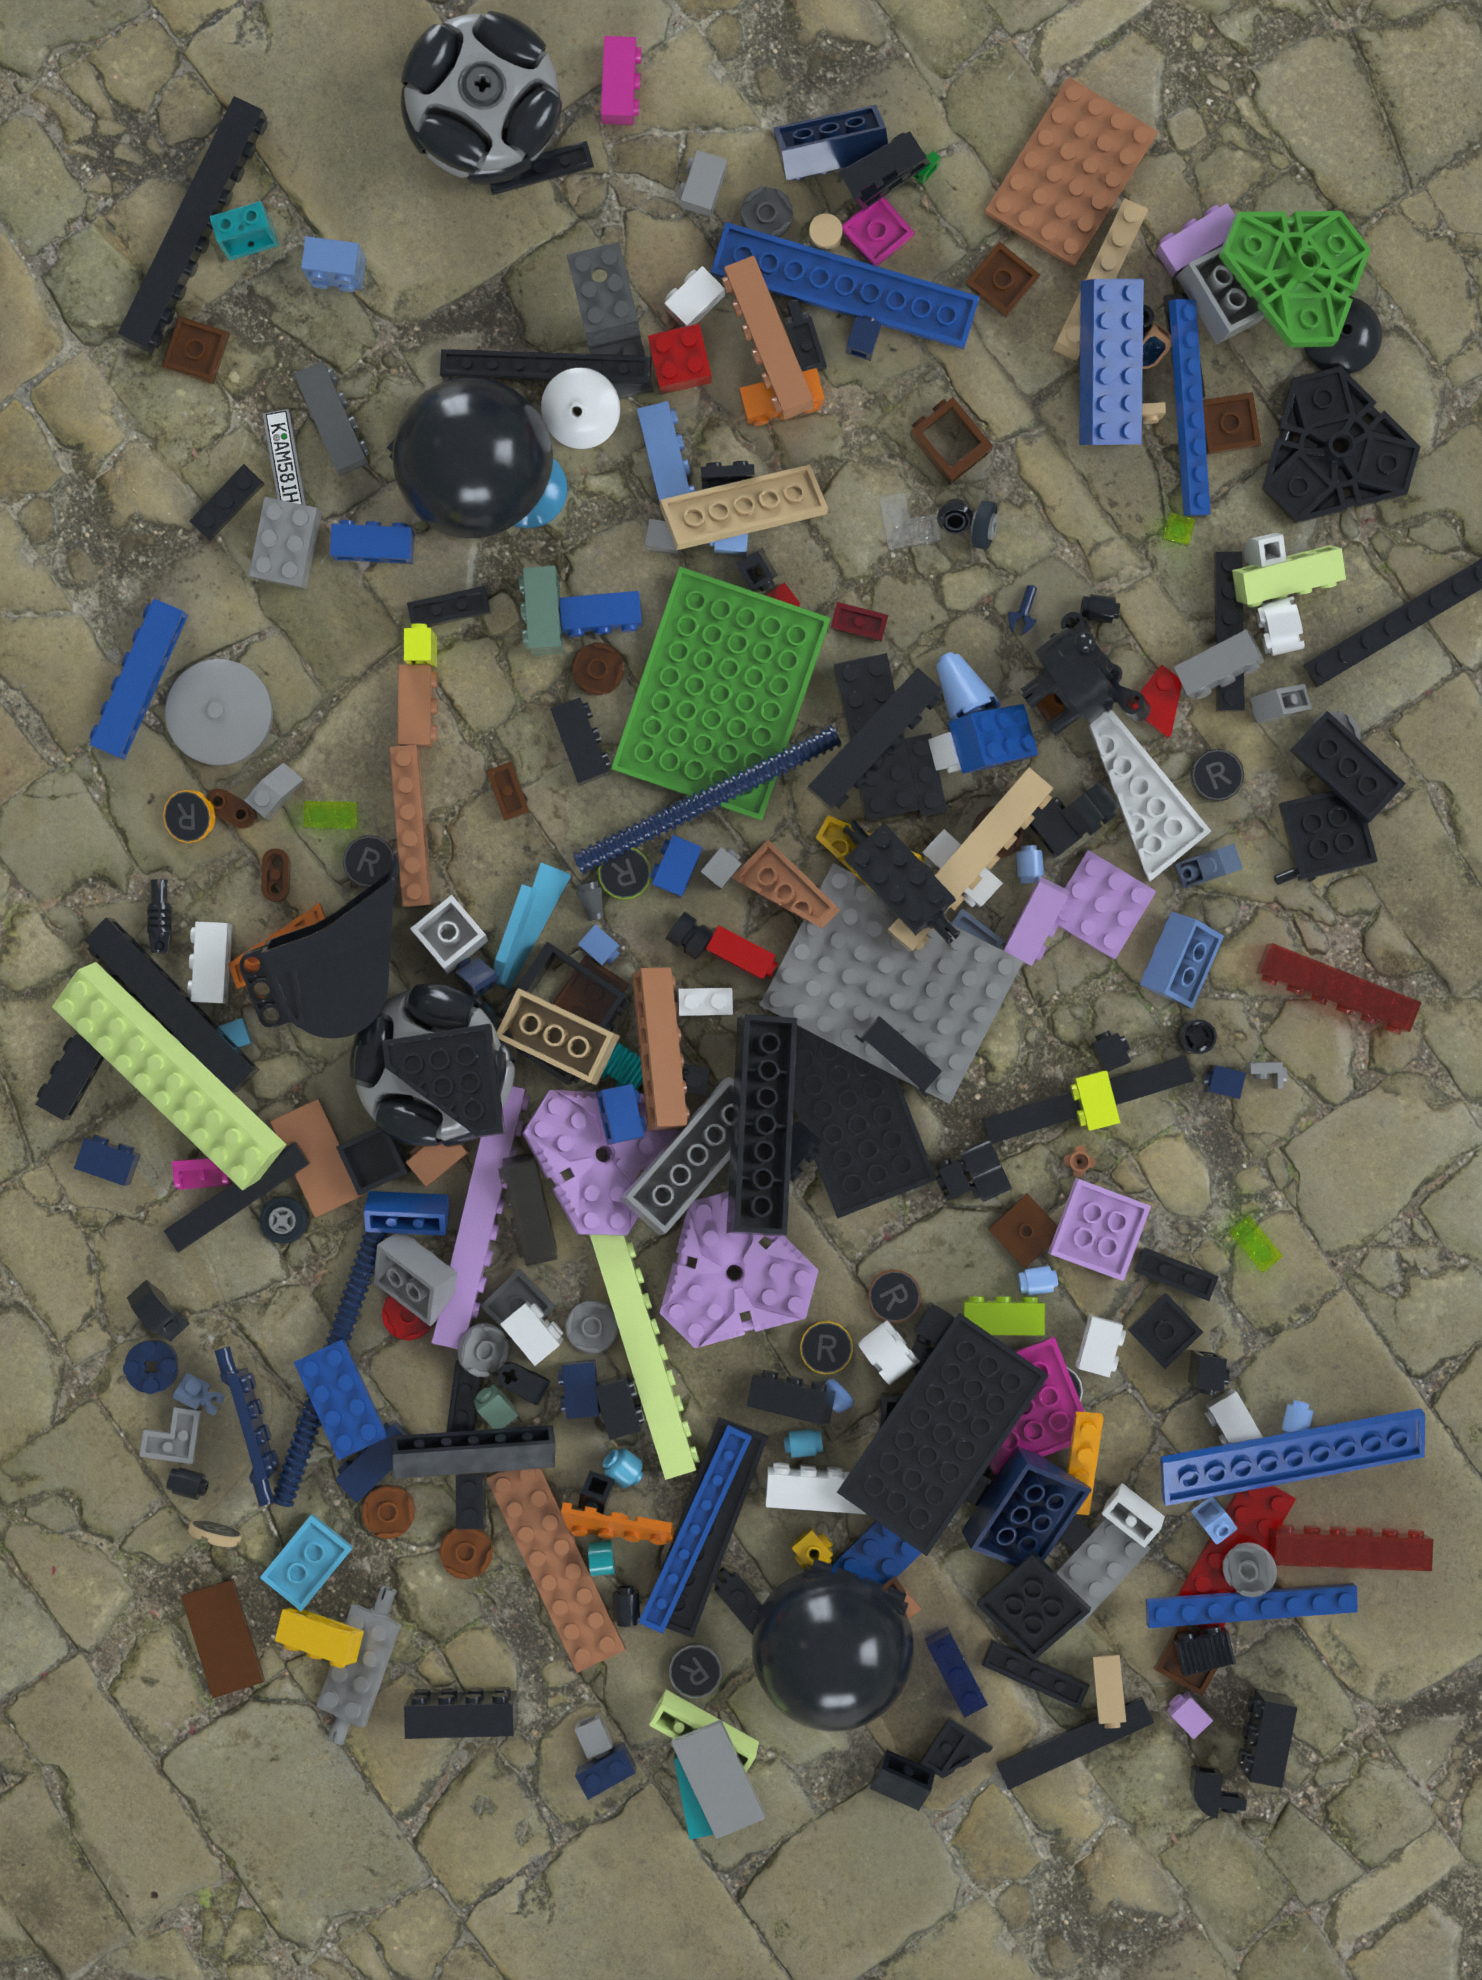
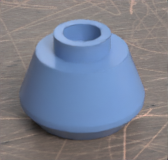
[825,1379,854,1413]

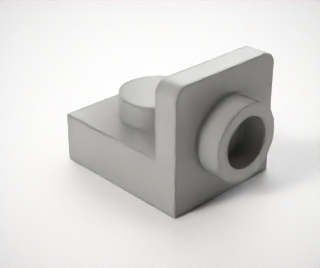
[1246,1062,1287,1089]

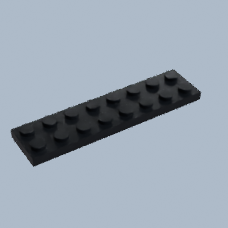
[658,1416,769,1638]

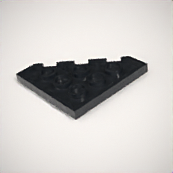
[382,1024,506,1138]

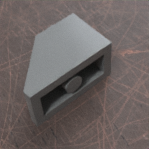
[1250,684,1312,724]
[244,763,304,820]

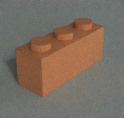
[398,665,438,748]

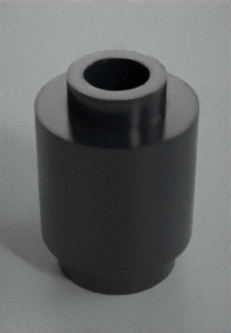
[1080,594,1120,624]
[166,1467,209,1500]
[612,1585,640,1627]

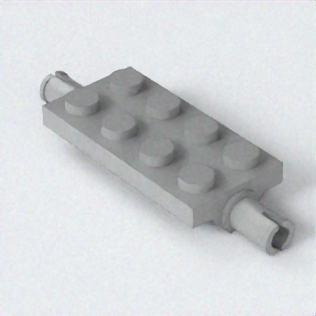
[316,1585,401,1745]

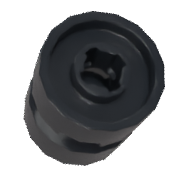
[665,911,714,961]
[1176,1019,1217,1054]

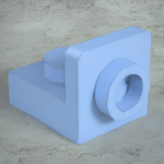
[1191,1497,1237,1544]

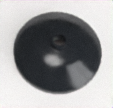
[1304,296,1382,375]

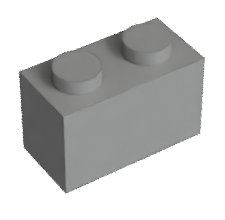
[678,150,728,218]

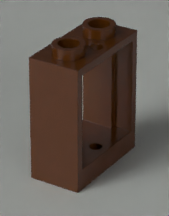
[910,397,993,485]

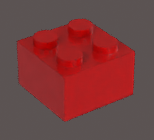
[647,324,712,395]

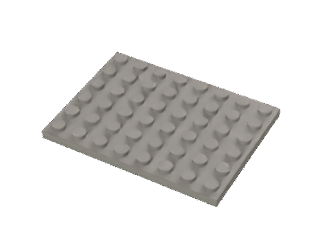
[759,863,1023,1104]

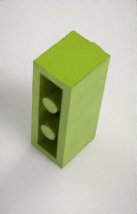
[962,1296,1045,1336]

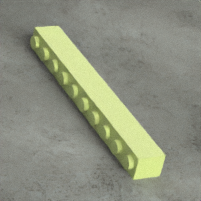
[590,1235,700,1480]

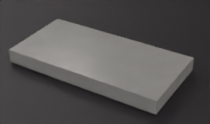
[671,1719,766,1839]

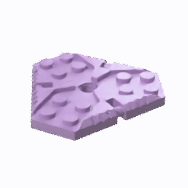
[522,1090,679,1236]
[660,1191,819,1348]

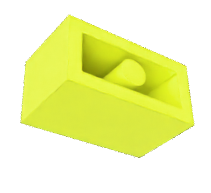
[404,624,437,668]
[1070,1071,1120,1131]

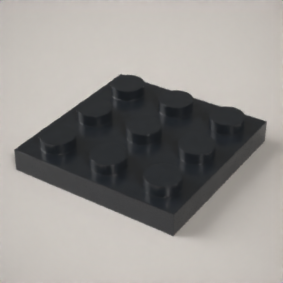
[1278,791,1378,881]
[976,1551,1091,1661]

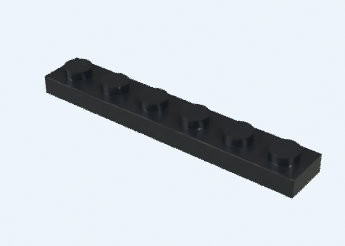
[1214,551,1245,712]

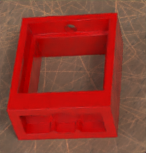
[706,925,778,980]

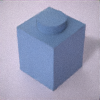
[578,924,620,966]

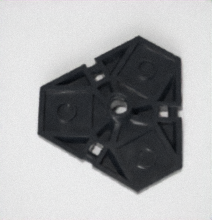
[1262,366,1421,524]

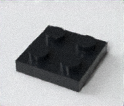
[1127,1293,1203,1369]

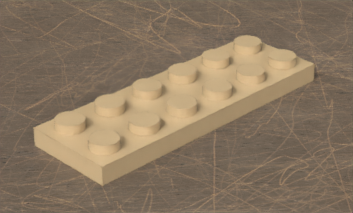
[659,464,828,550]

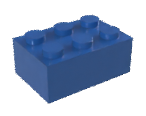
[948,704,1038,774]

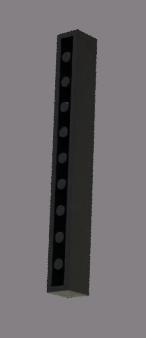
[117,96,268,354]

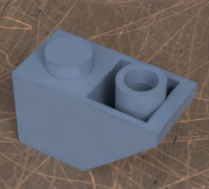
[1175,844,1243,889]

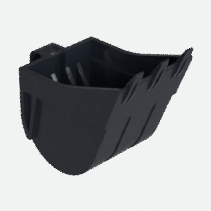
[239,851,398,1038]

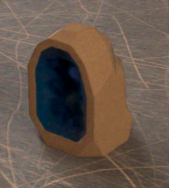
[1142,322,1172,369]

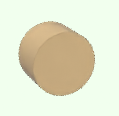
[809,213,842,252]

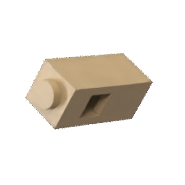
[1092,1654,1126,1728]

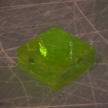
[1162,512,1196,547]

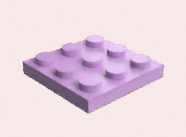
[1055,850,1156,960]
[1048,1178,1151,1281]

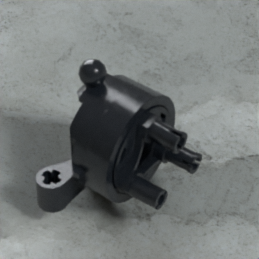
[1020,612,1151,736]

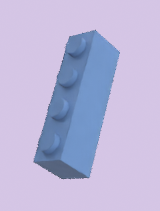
[637,401,695,517]

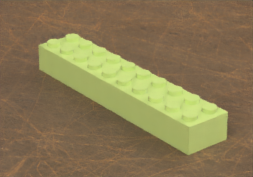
[52,962,287,1190]

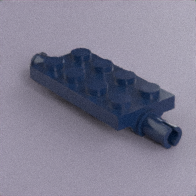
[214,1346,279,1507]

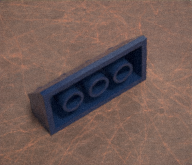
[773,105,888,180]

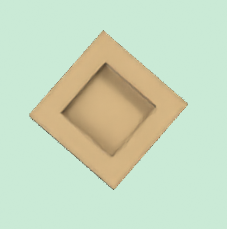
[1142,402,1166,424]

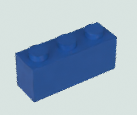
[330,520,415,564]
[559,591,643,637]
[364,1191,450,1236]

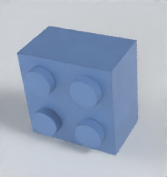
[301,236,366,292]

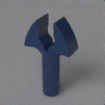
[1008,585,1037,636]

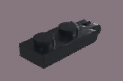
[714,1567,763,1635]

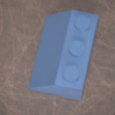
[1140,911,1224,1009]

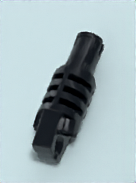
[147,879,172,954]

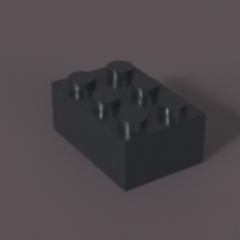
[1238,1688,1297,1788]

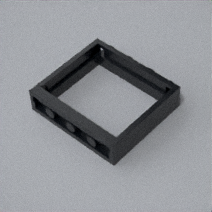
[499,942,630,1085]

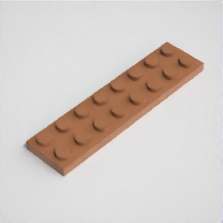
[486,1469,626,1673]

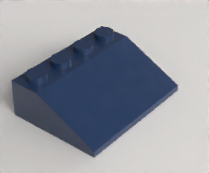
[961,1446,1092,1566]

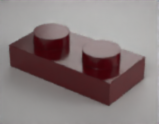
[830,602,888,642]

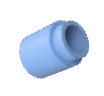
[1016,845,1044,884]
[1018,1266,1058,1296]
[1282,1400,1314,1434]

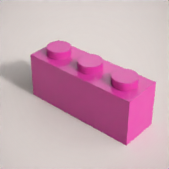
[601,36,642,125]

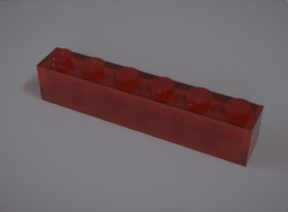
[1255,943,1422,1035]
[1267,1524,1434,1571]

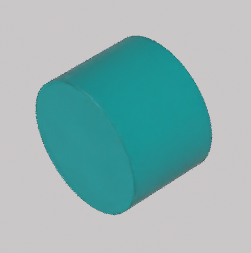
[588,1540,615,1577]

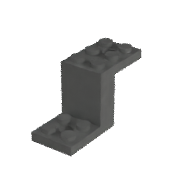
[567,242,653,400]

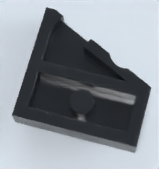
[920,1716,993,1779]

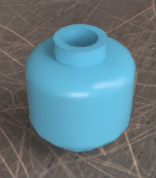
[603,1448,643,1489]

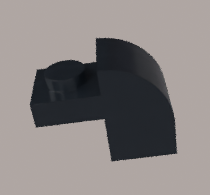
[127,1280,190,1342]
[1189,1765,1247,1819]

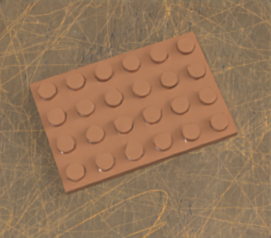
[984,77,1158,268]

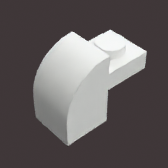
[1244,533,1287,567]

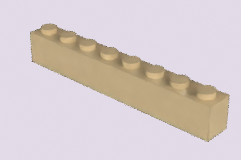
[886,767,1054,952]

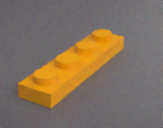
[1067,1411,1104,1515]

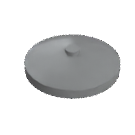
[165,659,273,766]

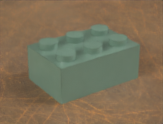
[519,566,564,656]

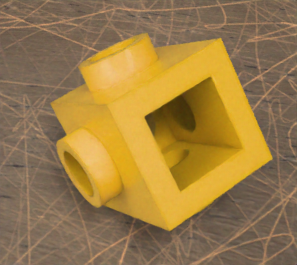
[791,1526,833,1570]

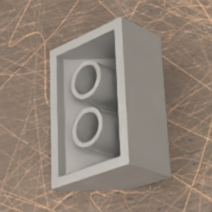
[374,1233,457,1326]

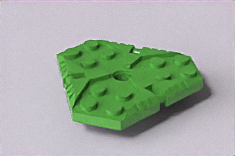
[1219,211,1371,347]

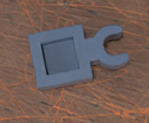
[173,1373,225,1415]

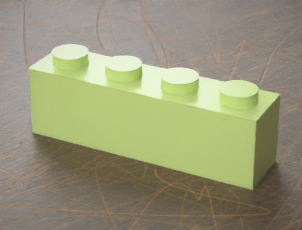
[1232,545,1346,607]
[649,1690,759,1772]

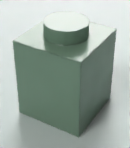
[473,1384,518,1429]

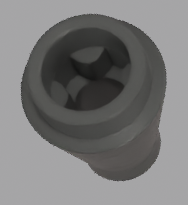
[576,880,604,921]

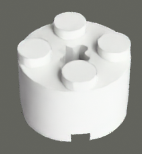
[1256,596,1305,656]
[858,1320,920,1385]

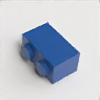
[650,835,703,898]
[596,1084,646,1145]

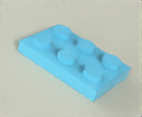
[260,1513,353,1611]

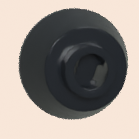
[937,499,973,534]

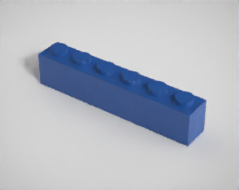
[89,598,188,760]

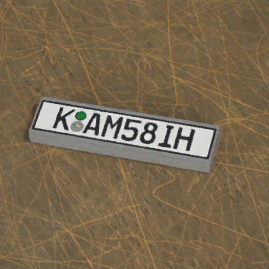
[263,409,307,506]

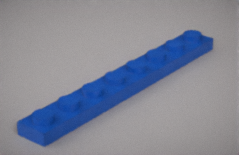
[1169,299,1211,516]
[638,1425,752,1634]
[1145,1583,1358,1628]

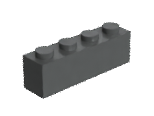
[294,361,370,476]

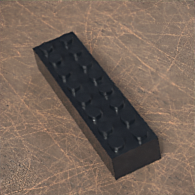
[726,1014,797,1236]

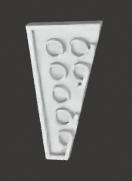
[1089,710,1211,882]

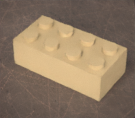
[497,988,620,1085]

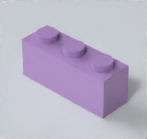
[1156,203,1235,279]
[1003,876,1071,966]

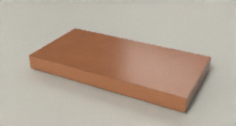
[270,1099,364,1218]

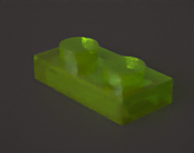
[303,801,359,829]
[1227,1214,1283,1273]

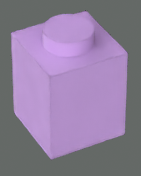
[1167,1691,1213,1739]

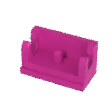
[172,1158,232,1190]

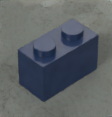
[74,1134,141,1186]
[558,1359,600,1419]
[575,1742,636,1800]

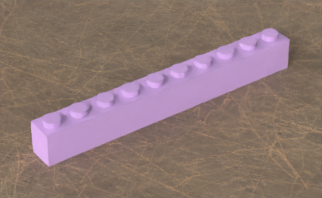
[432,1085,530,1349]

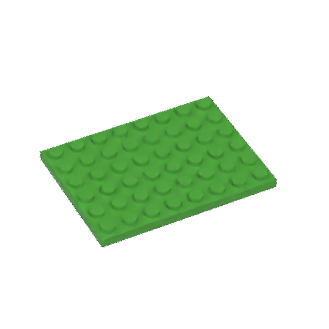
[611,566,831,821]

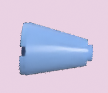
[936,652,1000,721]

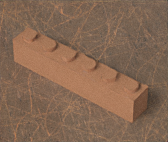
[722,256,813,420]
[390,745,433,908]
[632,968,690,1131]

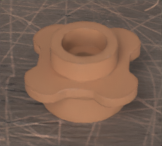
[1063,1145,1095,1177]

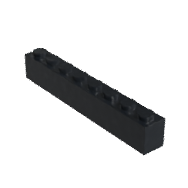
[84,917,260,1092]

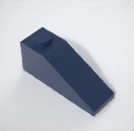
[454,958,499,999]

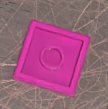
[842,197,915,266]

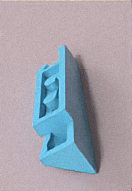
[494,863,571,988]

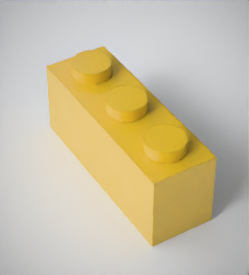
[274,1607,364,1668]

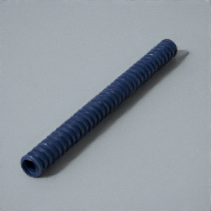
[573,725,842,874]
[273,1228,388,1507]

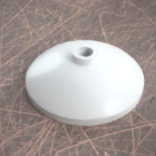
[541,368,621,449]

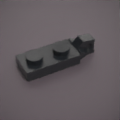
[785,299,827,372]

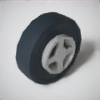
[971,501,999,549]
[259,1196,308,1244]

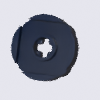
[123,1340,179,1394]

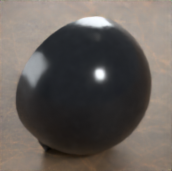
[386,377,553,539]
[752,1558,914,1732]

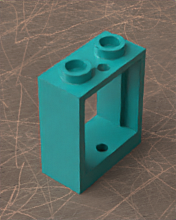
[210,201,280,261]

